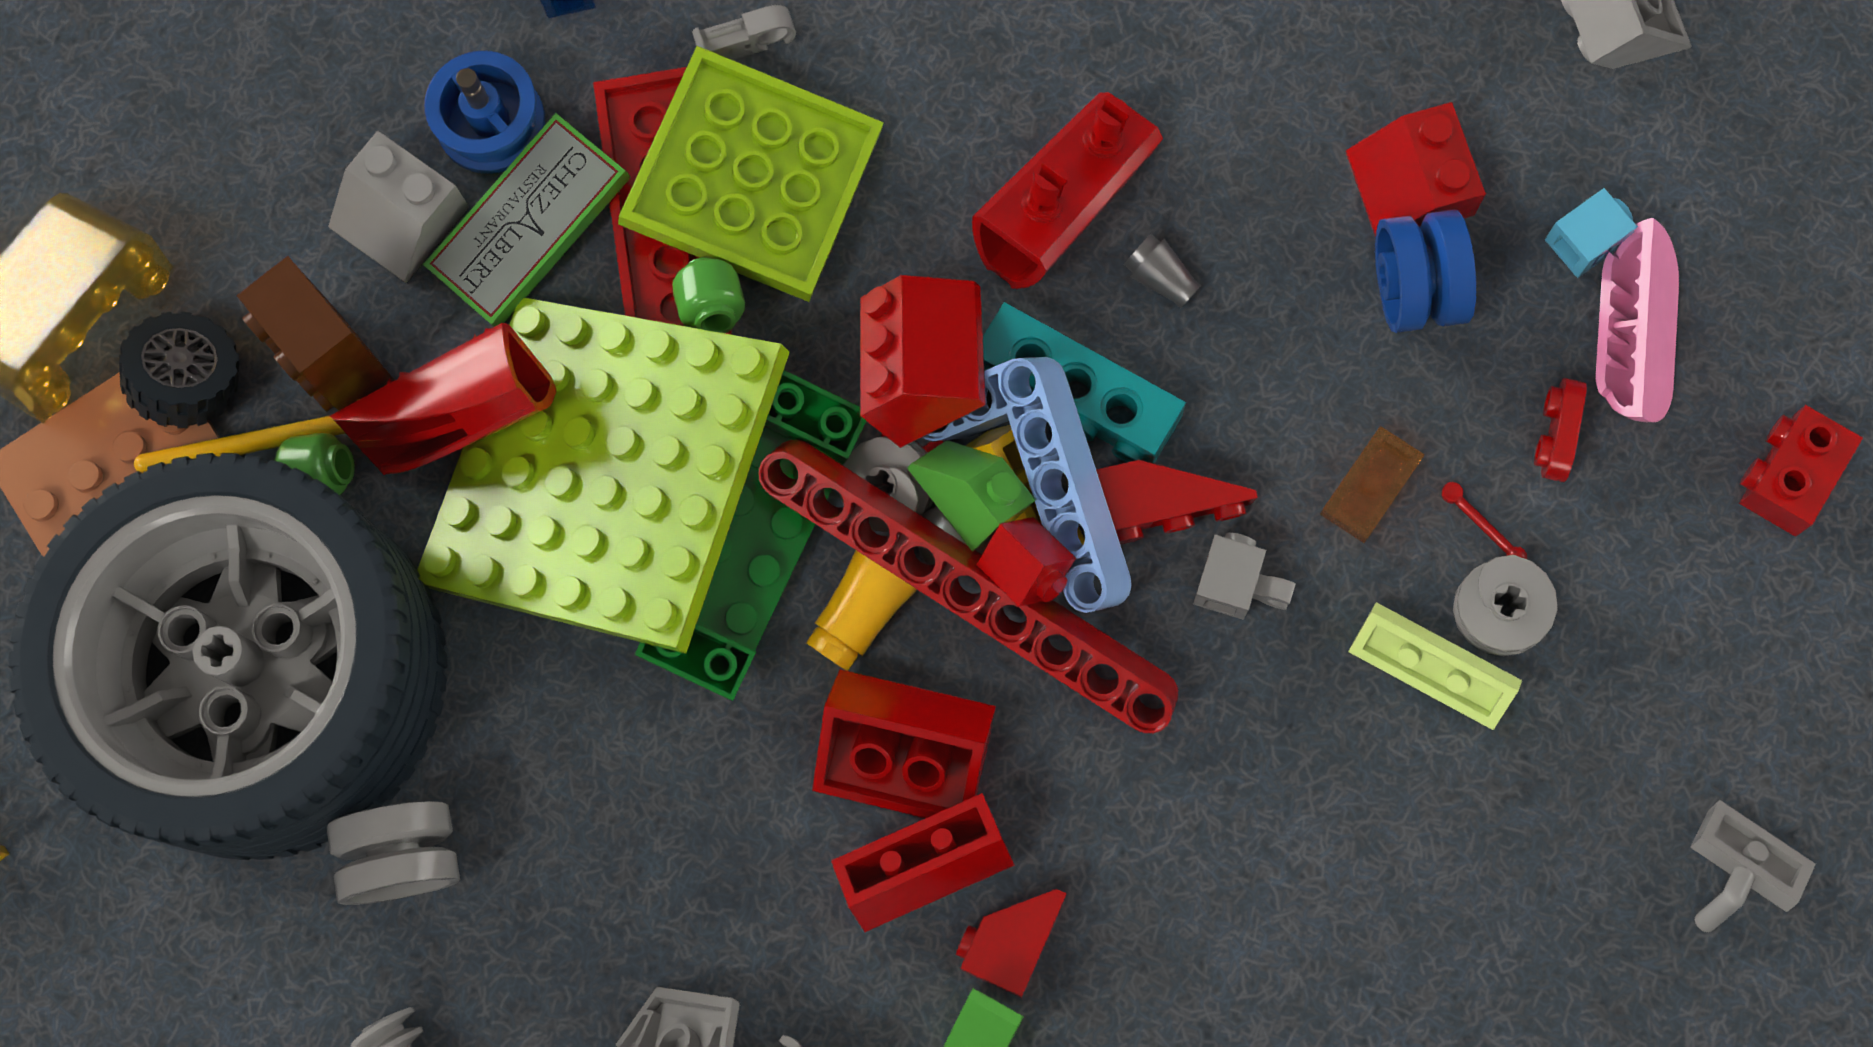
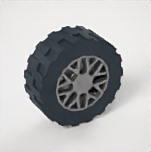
[119,312,239,428]

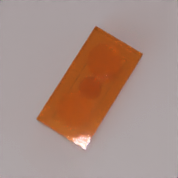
[1320,426,1425,543]

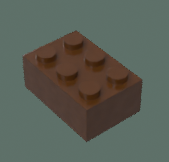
[236,256,395,412]

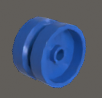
[1375,210,1476,333]

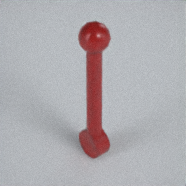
[1441,482,1527,559]

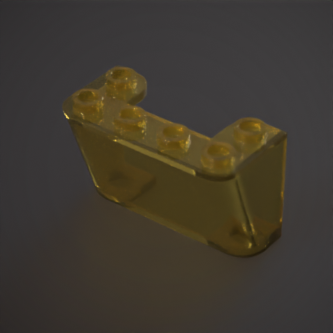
[0,193,173,424]

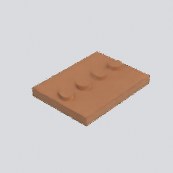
[0,373,221,556]

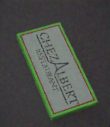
[423,113,631,327]

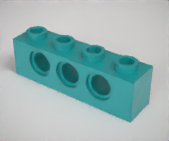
[983,302,1186,464]

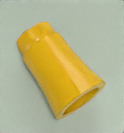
[806,550,917,671]

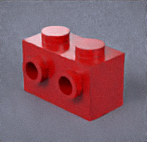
[1739,405,1863,537]

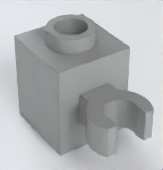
[1193,533,1296,620]

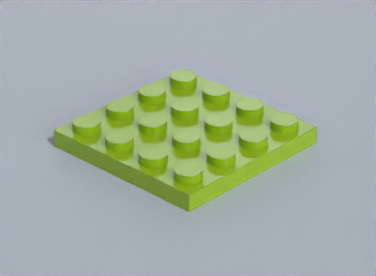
[618,46,884,302]

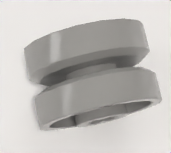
[327,801,460,905]

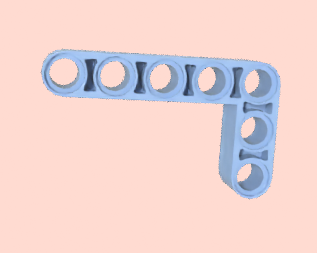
[923,357,1132,613]

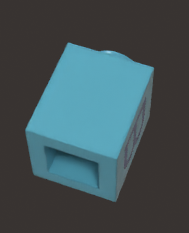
[1545,188,1638,278]

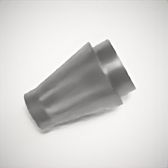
[1124,234,1201,308]

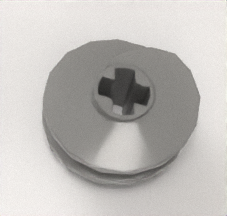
[840,436,935,532]
[1453,555,1558,656]

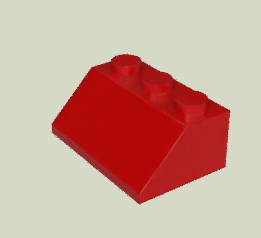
[860,275,986,448]
[812,669,996,818]

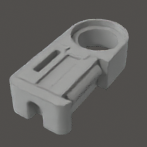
[692,5,796,60]

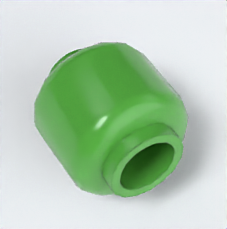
[672,257,745,333]
[274,433,355,495]

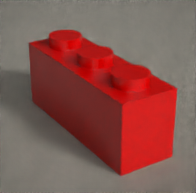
[831,793,1015,932]

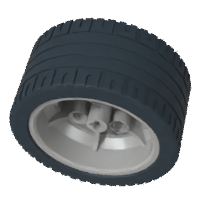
[8,453,448,860]

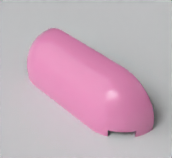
[1596,218,1679,423]

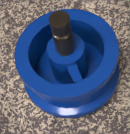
[424,51,545,174]

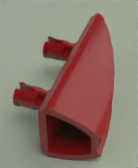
[972,92,1164,289]
[330,323,556,475]

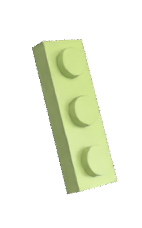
[1348,602,1522,730]

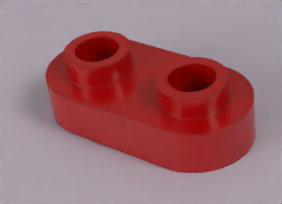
[1534,378,1587,483]

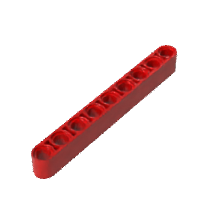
[758,440,1179,733]

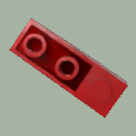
[1096,460,1258,544]

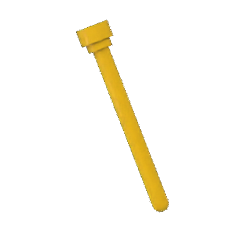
[134,399,359,473]

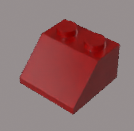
[1346,102,1486,237]

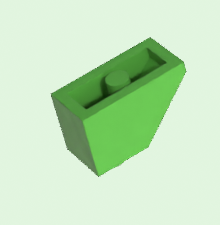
[907,440,1036,552]
[944,988,1023,1047]

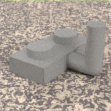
[1690,800,1816,932]

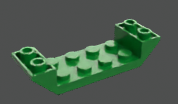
[634,370,866,701]

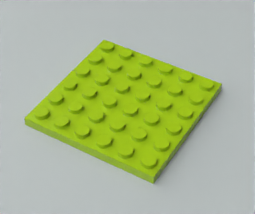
[417,298,790,654]

